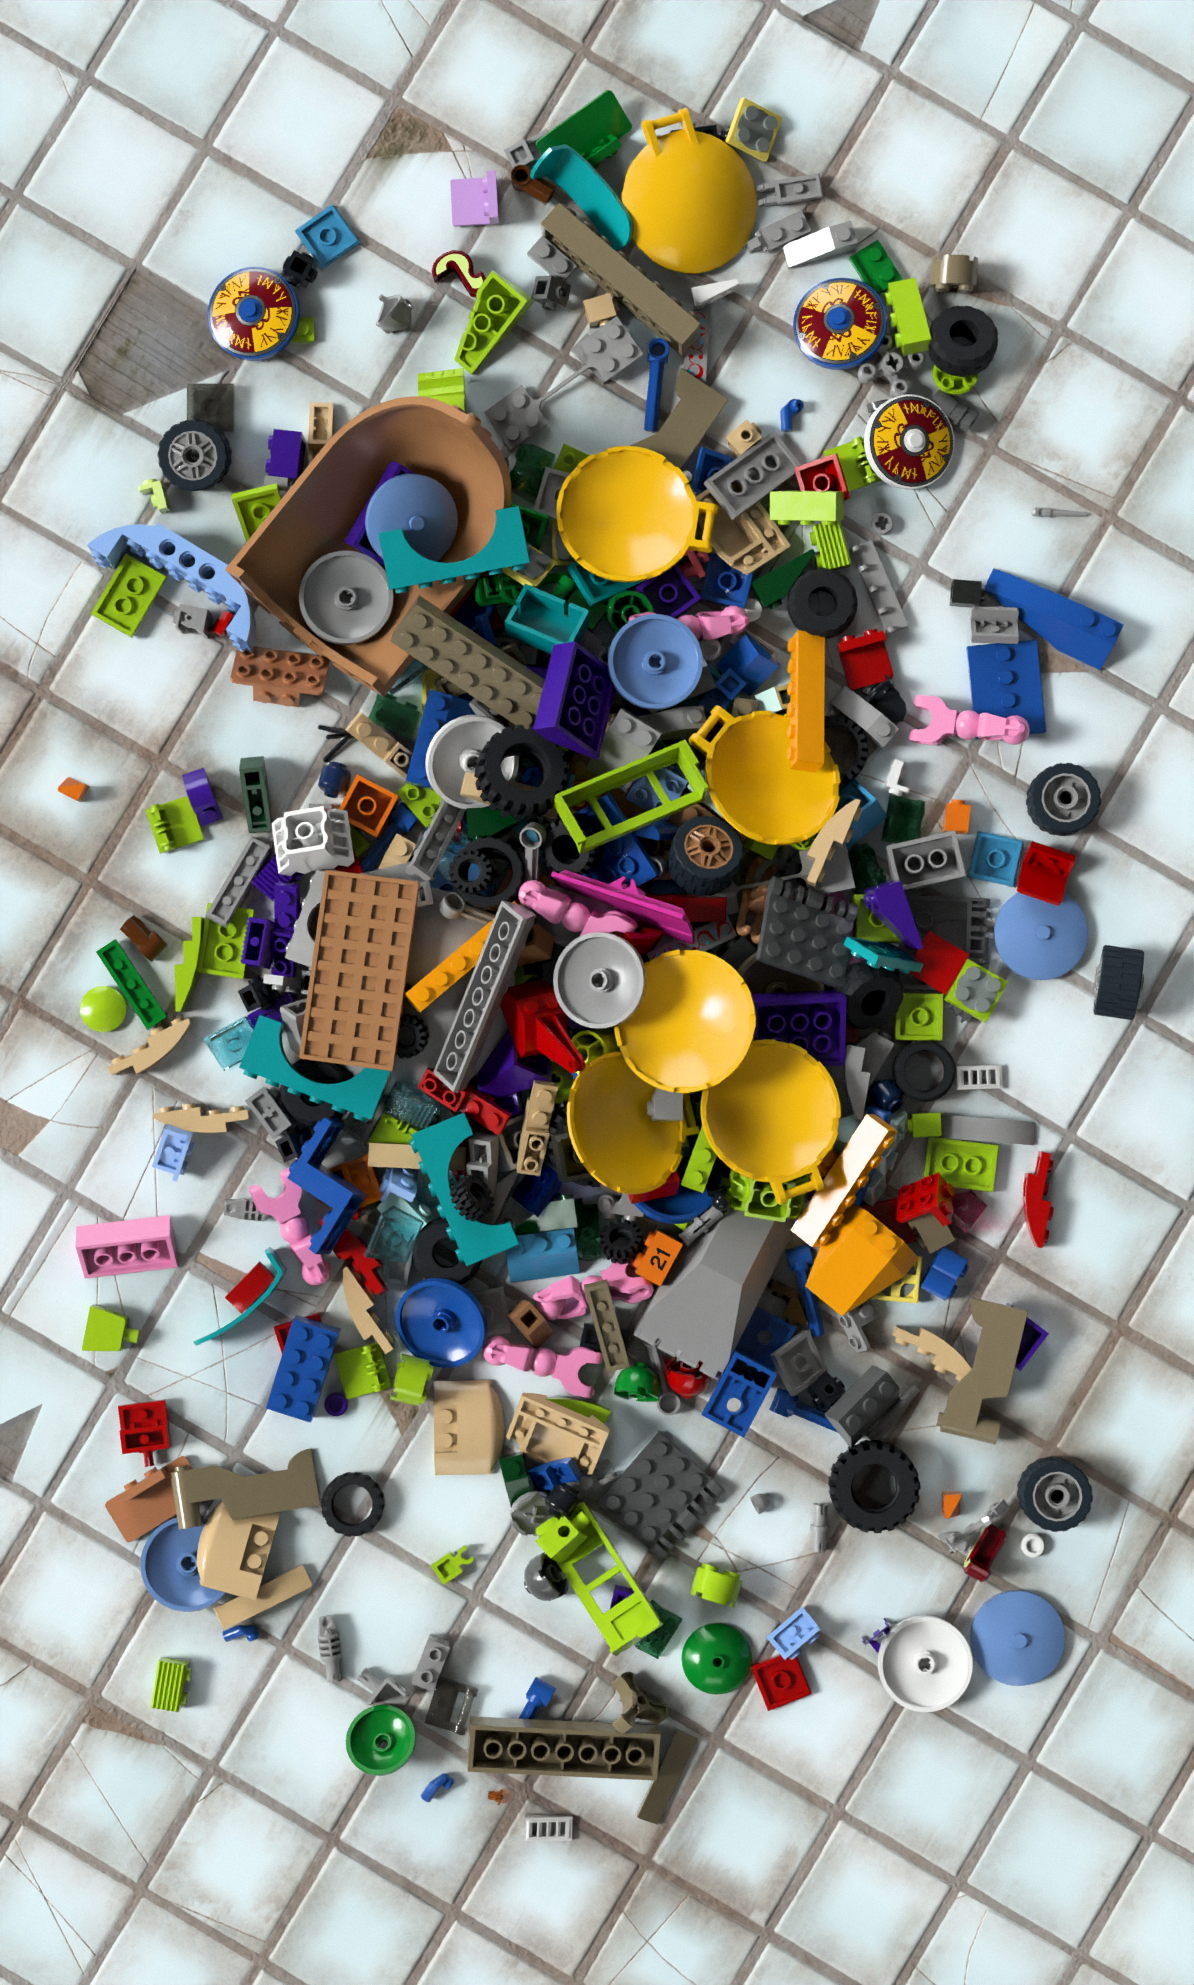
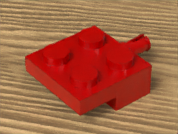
[118,1399,172,1467]

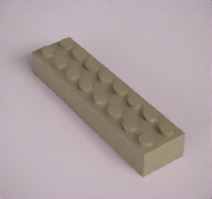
[540,203,701,357]
[390,595,545,729]
[466,1716,661,1781]

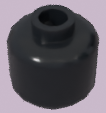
[545,1482,580,1519]

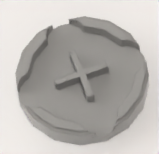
[510,1491,553,1536]

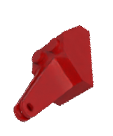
[500,980,585,1073]

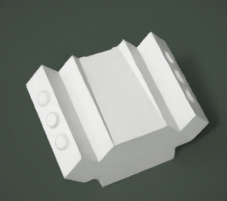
[272,806,354,876]

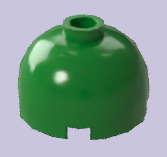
[606,590,654,633]
[614,1362,661,1402]

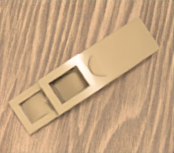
[345,712,413,779]
[807,799,863,887]
[107,1016,193,1075]
[516,1080,558,1176]
[153,1103,251,1133]
[343,1265,395,1354]
[892,1326,972,1381]

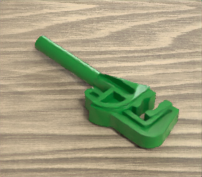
[475,572,567,607]

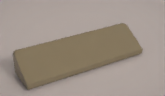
[637,1728,698,1825]

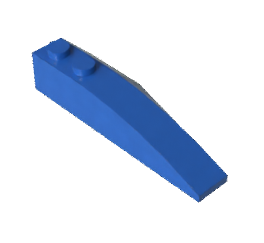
[984,568,1124,670]

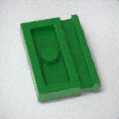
[849,240,902,294]

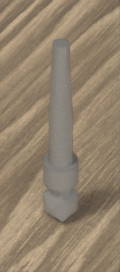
[1031,507,1087,517]

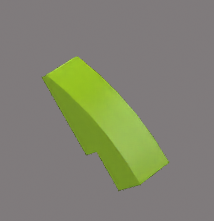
[547,1397,611,1424]

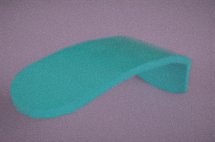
[530,144,633,250]
[193,1247,287,1346]

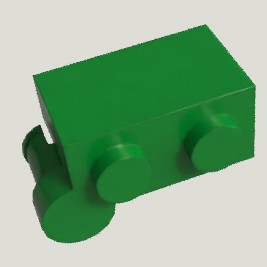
[551,575,607,633]

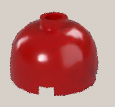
[666,1357,712,1398]

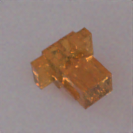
[488,1789,503,1805]

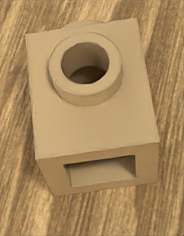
[583,293,620,328]
[725,420,762,457]

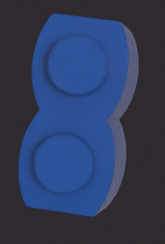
[920,1246,969,1301]

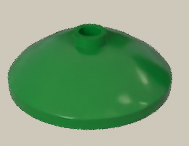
[681,1623,752,1695]
[346,1705,416,1776]

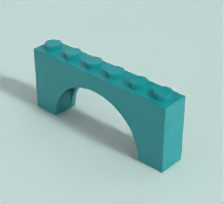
[378,506,530,593]
[239,1015,392,1122]
[409,1112,519,1266]

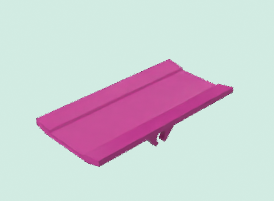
[551,870,695,945]

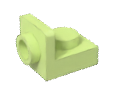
[138,479,171,514]

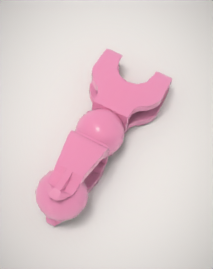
[629,606,749,640]
[909,695,1030,746]
[518,880,638,936]
[249,1168,331,1286]
[533,1253,654,1320]
[483,1336,603,1398]

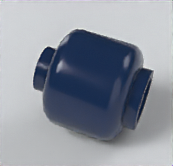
[318,762,351,798]
[868,1079,903,1113]

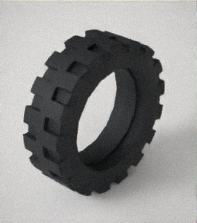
[321,1472,385,1537]

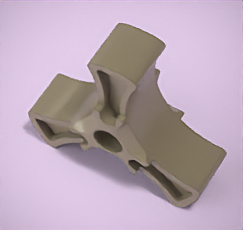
[612,1672,668,1735]

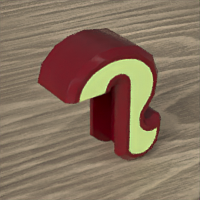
[432,250,486,298]
[963,1524,1007,1582]

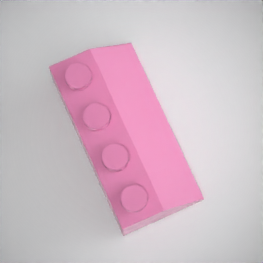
[76,1215,178,1278]

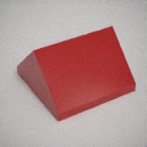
[794,453,851,501]

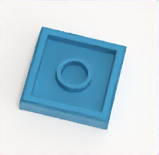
[295,204,360,270]
[967,831,1024,887]

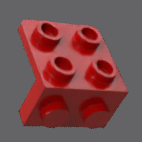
[837,628,894,690]
[1017,841,1076,906]
[896,1173,955,1227]

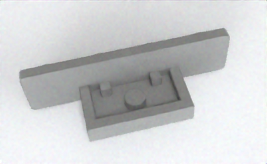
[835,1299,878,1353]

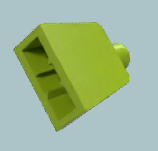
[82,1305,140,1351]
[535,1511,591,1563]

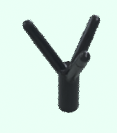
[318,725,355,762]

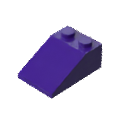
[863,880,923,949]

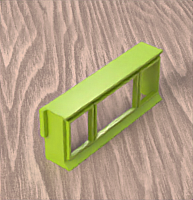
[553,740,709,855]

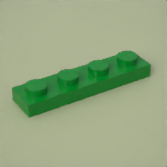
[96,939,168,1030]

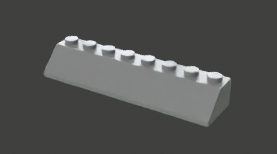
[433,901,536,1093]

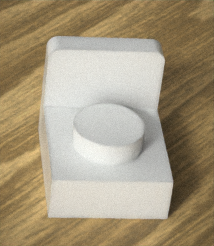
[884,759,910,797]

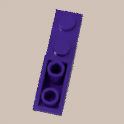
[271,882,302,978]

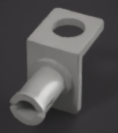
[357,1668,411,1705]

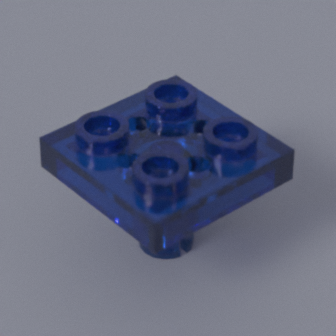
[511,1162,563,1217]

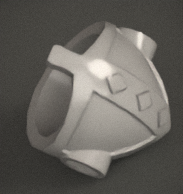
[376,294,414,334]

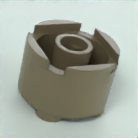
[930,255,978,294]

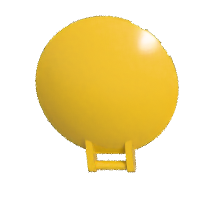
[621,108,757,274]
[556,446,719,582]
[689,706,841,845]
[614,950,756,1093]
[700,1039,841,1205]
[567,1052,700,1194]

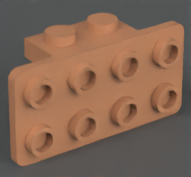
[230,646,330,707]
[105,1456,193,1542]

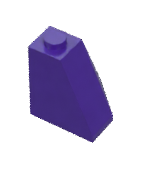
[478,1030,551,1098]

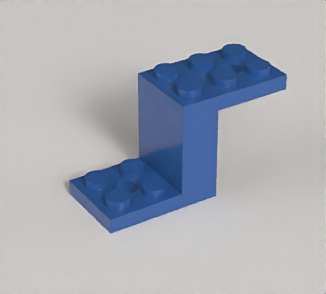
[287,1117,367,1254]
[701,1306,797,1438]

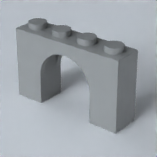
[285,869,325,967]

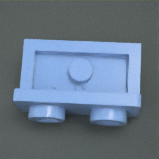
[152,1124,194,1182]
[379,1168,419,1202]
[766,1607,821,1660]

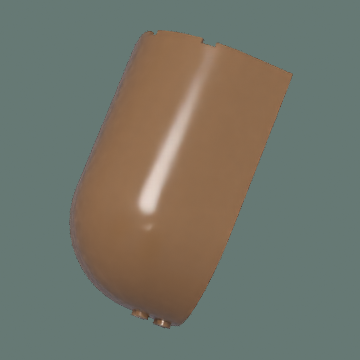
[225,396,512,697]

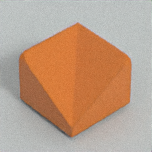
[57,777,89,802]
[942,1492,962,1519]

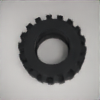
[540,813,605,875]

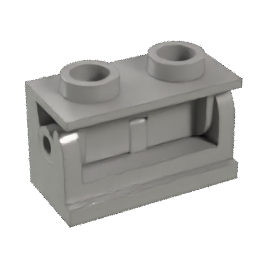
[173,604,213,639]
[245,1087,294,1139]
[411,1634,451,1692]

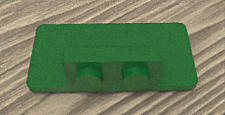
[536,90,632,169]

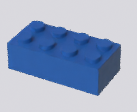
[266,1315,341,1423]

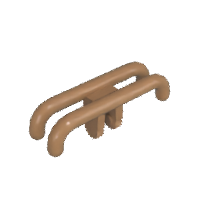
[736,856,779,944]

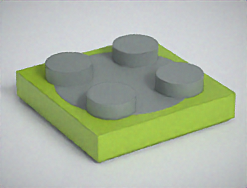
[944,959,1008,1023]

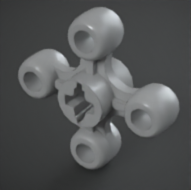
[857,334,925,398]

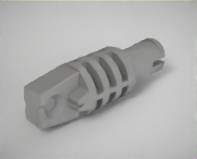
[224,1199,275,1222]
[318,1615,342,1683]

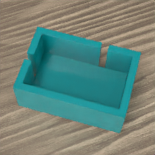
[505,584,590,654]

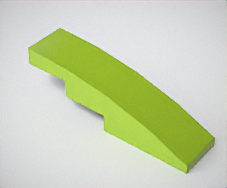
[174,917,204,1012]

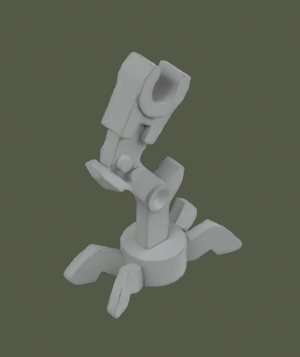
[938,1499,1009,1554]

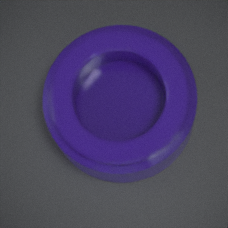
[324,1392,348,1416]

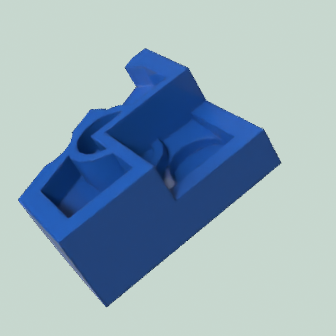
[635,811,679,840]

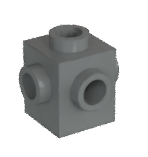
[531,275,571,311]

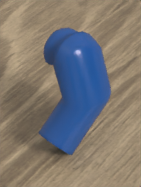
[780,399,804,432]
[223,1625,259,1642]
[421,1773,454,1802]

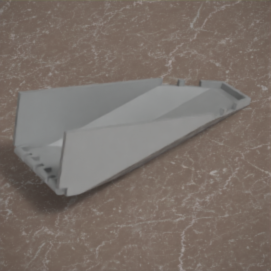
[633,1169,796,1380]

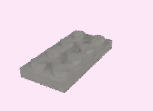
[703,431,801,520]

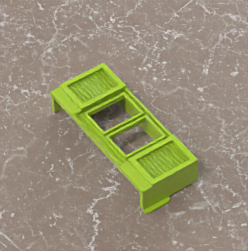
[536,1502,664,1656]

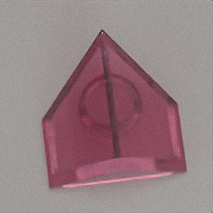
[952,1189,987,1233]

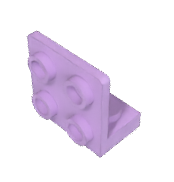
[450,170,499,227]

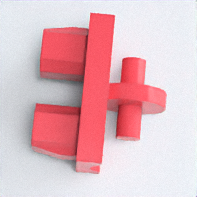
[680,539,710,578]

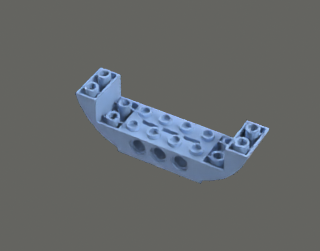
[87,522,256,653]

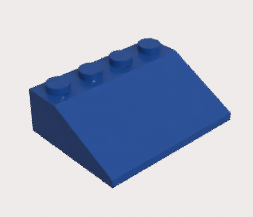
[405,690,476,791]

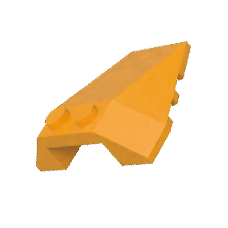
[805,1204,918,1316]

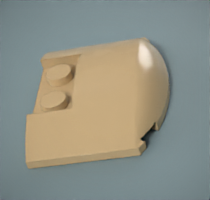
[696,483,791,575]
[433,1380,505,1475]
[506,1393,610,1474]
[197,1501,281,1601]

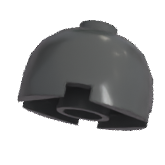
[524,1552,568,1601]

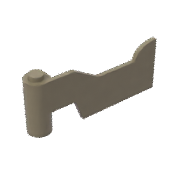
[630,369,728,470]
[936,1297,1028,1444]
[170,1449,320,1530]

